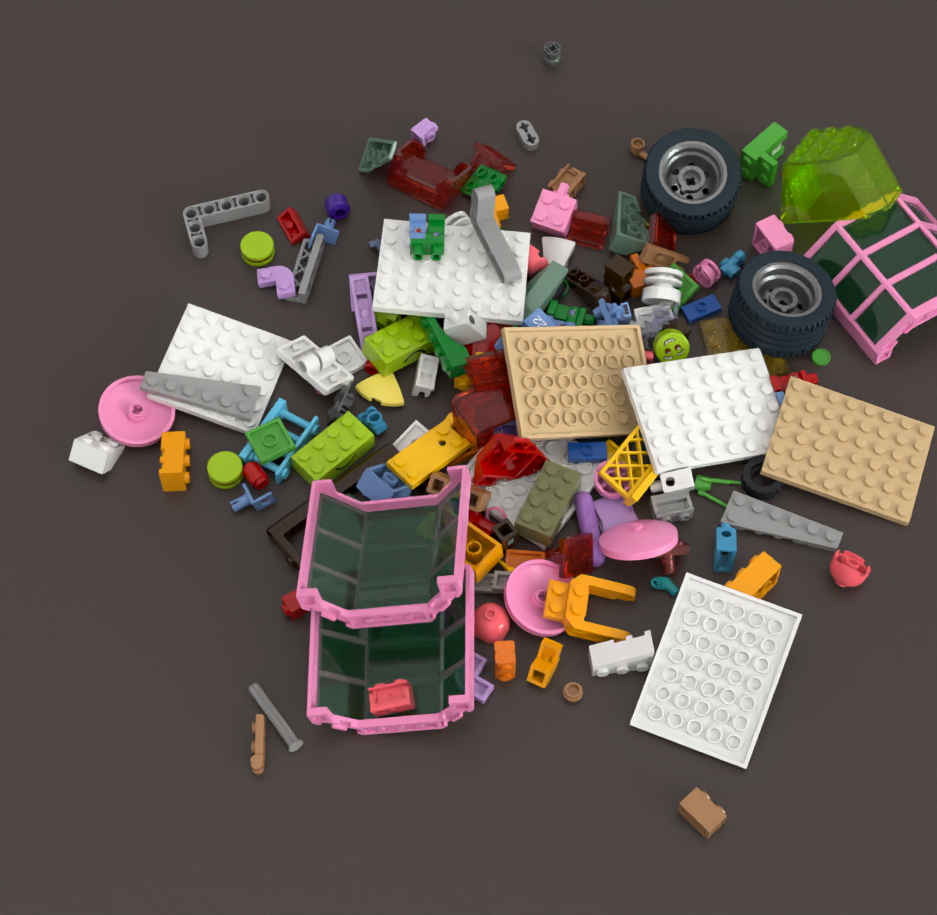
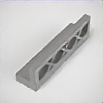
[285,234,325,304]

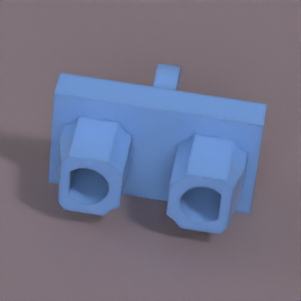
[593,298,625,326]

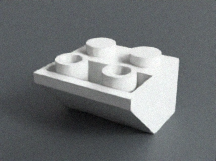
[69,431,125,474]

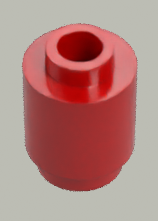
[242,461,270,490]

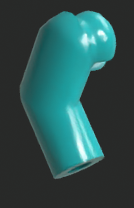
[650,577,680,597]

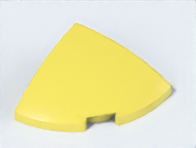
[355,373,404,407]

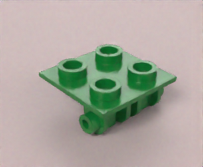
[461,164,507,196]

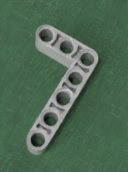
[470,184,522,284]
[183,190,271,258]

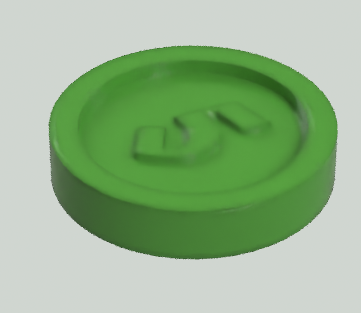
[812,348,831,366]

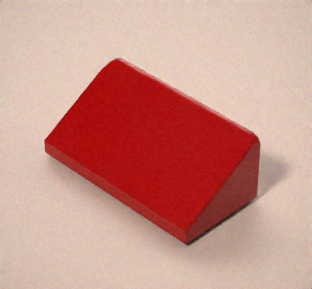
[277,207,311,245]

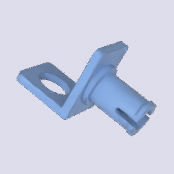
[308,218,340,249]
[230,483,276,513]

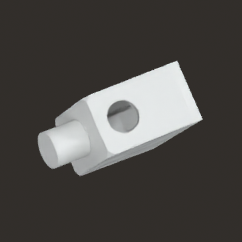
[444,308,487,346]
[650,467,695,494]

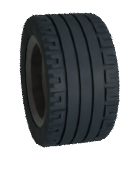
[640,128,742,235]
[728,251,837,358]

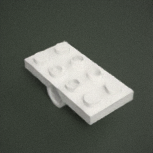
[275,335,354,396]

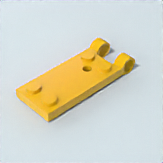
[386,411,482,490]

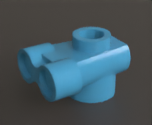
[719,249,746,279]
[356,406,388,435]

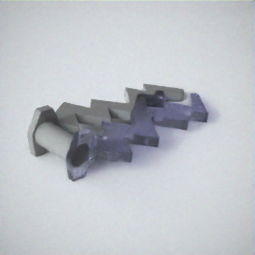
[629,300,678,349]

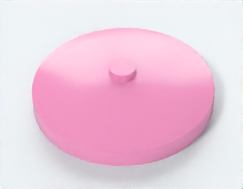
[98,375,175,447]
[599,519,679,561]
[504,559,573,637]

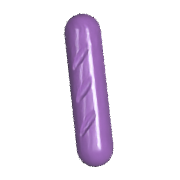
[574,491,605,567]

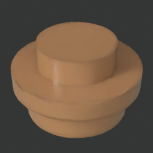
[563,682,583,702]

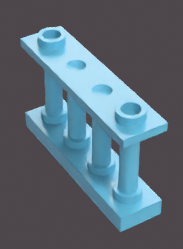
[239,398,320,484]

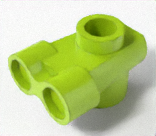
[374,311,401,329]

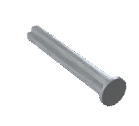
[249,683,303,752]

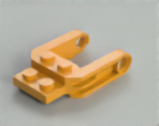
[542,574,636,643]

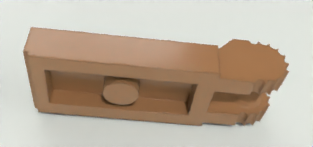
[639,243,690,271]
[250,714,266,775]

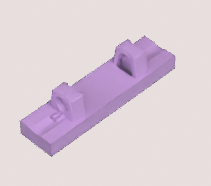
[349,275,377,351]

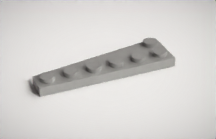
[140,371,261,422]
[720,490,843,552]

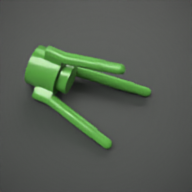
[694,475,742,508]

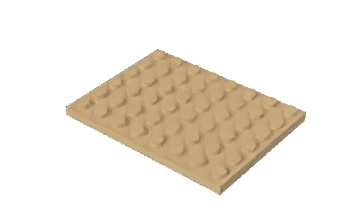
[501,325,647,440]
[760,376,935,526]

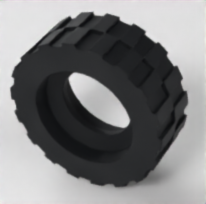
[741,456,783,501]

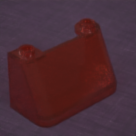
[387,138,474,209]
[451,373,516,449]

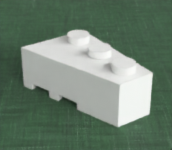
[588,630,655,677]

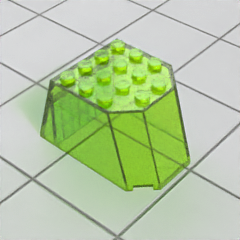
[781,125,902,224]

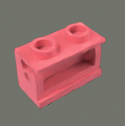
[368,679,415,717]

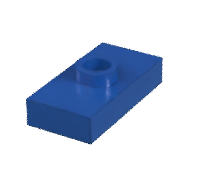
[680,294,722,324]
[568,442,607,463]

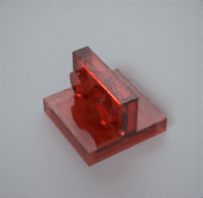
[469,142,516,174]
[567,209,612,250]
[646,213,676,252]
[464,349,510,392]
[545,532,593,579]

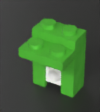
[740,122,788,187]

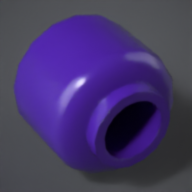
[325,193,350,220]

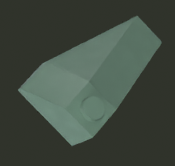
[358,137,397,173]
[609,191,651,255]
[518,260,569,327]

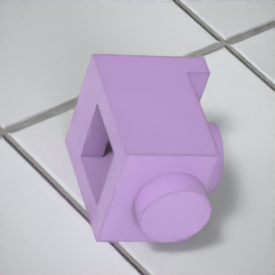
[411,118,438,150]

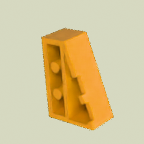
[159,431,191,492]

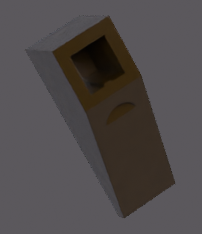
[564,267,613,310]

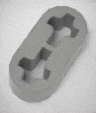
[516,120,539,151]

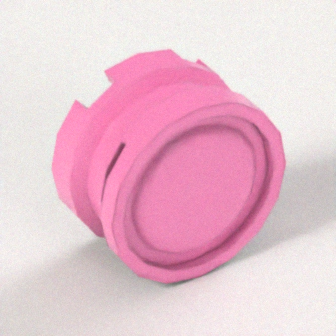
[692,259,721,288]

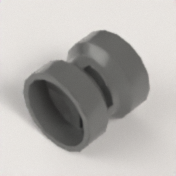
[544,42,561,66]

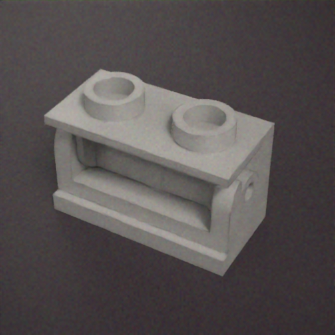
[649,489,694,523]

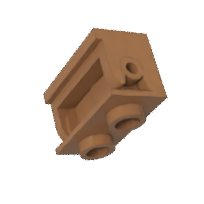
[547,163,586,198]
[677,787,727,839]

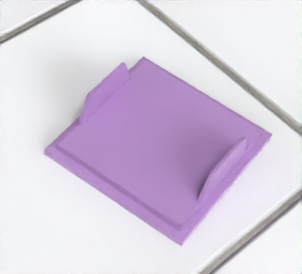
[593,497,639,533]

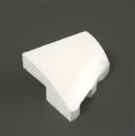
[542,237,576,268]

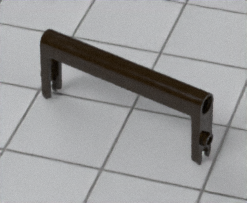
[266,442,428,572]

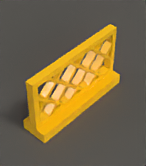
[598,424,659,507]

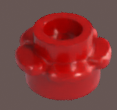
[364,360,379,375]

